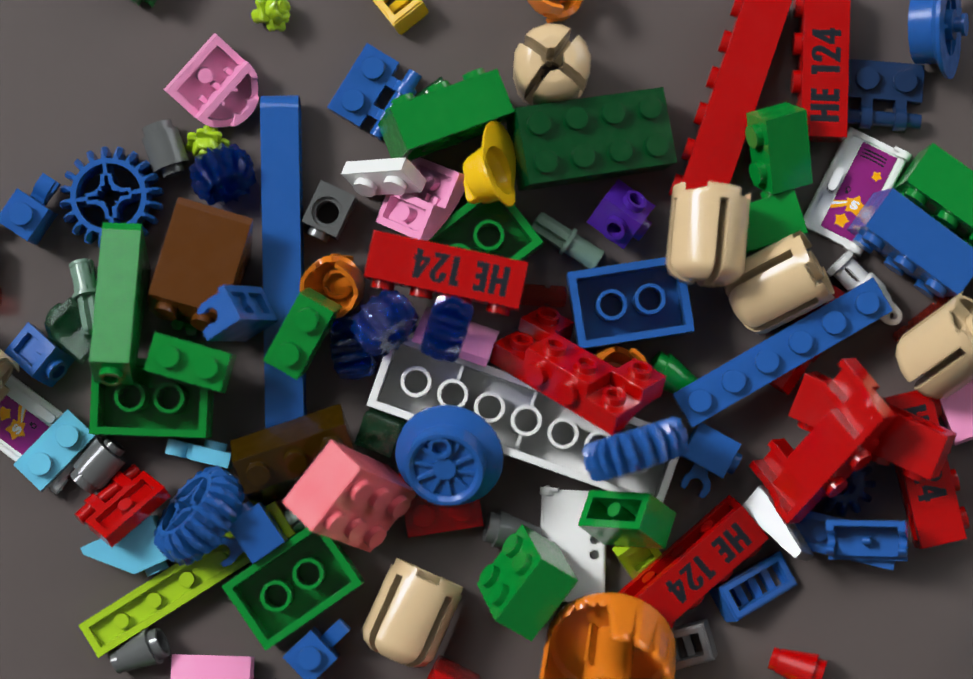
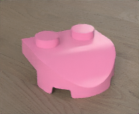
[164,33,259,128]

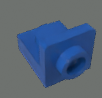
[4,322,75,387]

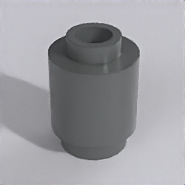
[142,119,190,179]
[70,436,127,494]

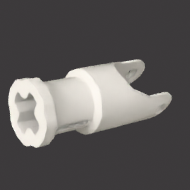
[826,249,903,325]

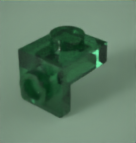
[44,297,92,365]
[354,407,406,457]

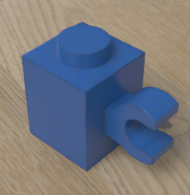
[0,173,61,246]
[680,422,743,498]
[212,500,288,567]
[283,618,351,679]

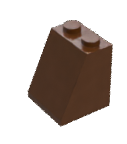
[148,197,253,331]

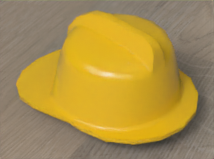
[463,121,516,206]

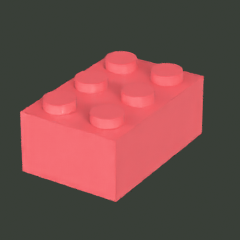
[282,440,417,553]

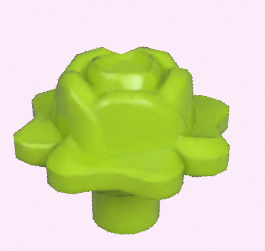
[251,0,291,32]
[185,125,230,163]

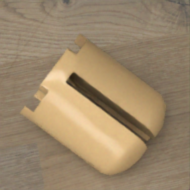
[513,23,591,106]
[665,182,751,287]
[724,230,835,334]
[895,292,973,399]
[362,558,463,668]

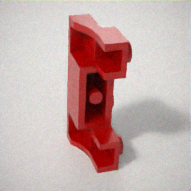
[490,305,666,436]
[748,358,897,525]

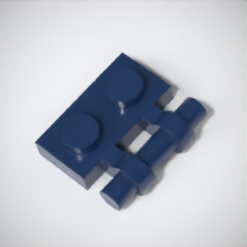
[848,59,925,132]

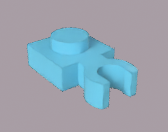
[165,438,233,469]

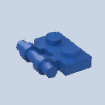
[327,43,422,141]

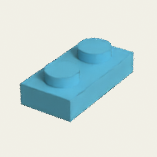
[13,409,97,492]

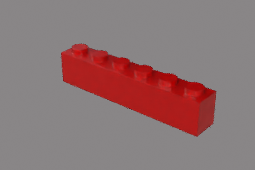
[668,0,792,196]

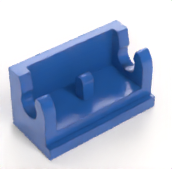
[197,284,278,342]
[826,520,908,561]

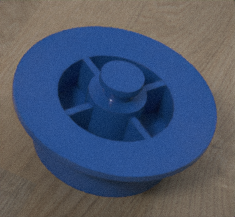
[908,0,969,79]
[395,405,504,505]

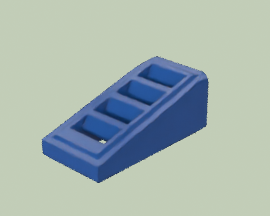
[709,551,798,622]

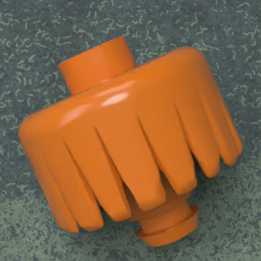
[539,592,677,679]

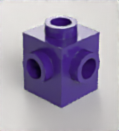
[587,179,655,249]

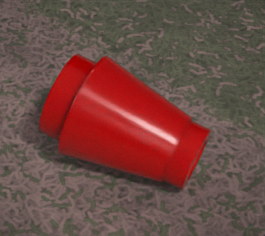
[767,647,827,679]

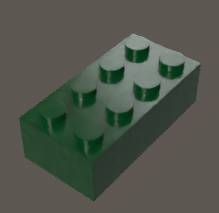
[506,87,677,192]

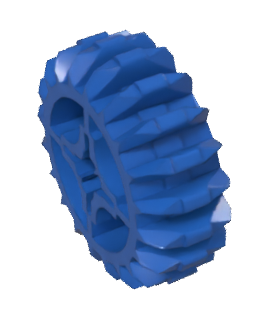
[59,146,164,248]
[582,417,690,482]
[154,465,245,566]

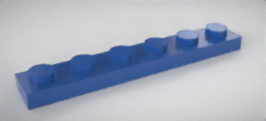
[672,277,893,428]

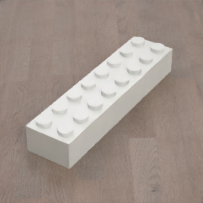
[366,332,679,502]

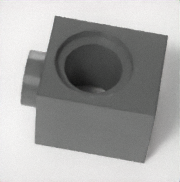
[301,180,358,243]

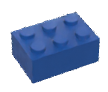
[847,188,973,298]
[566,257,695,350]

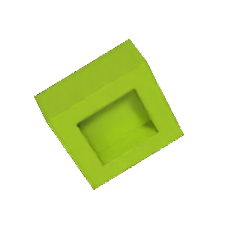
[612,546,662,580]

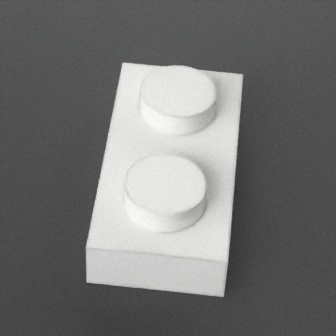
[341,157,426,197]

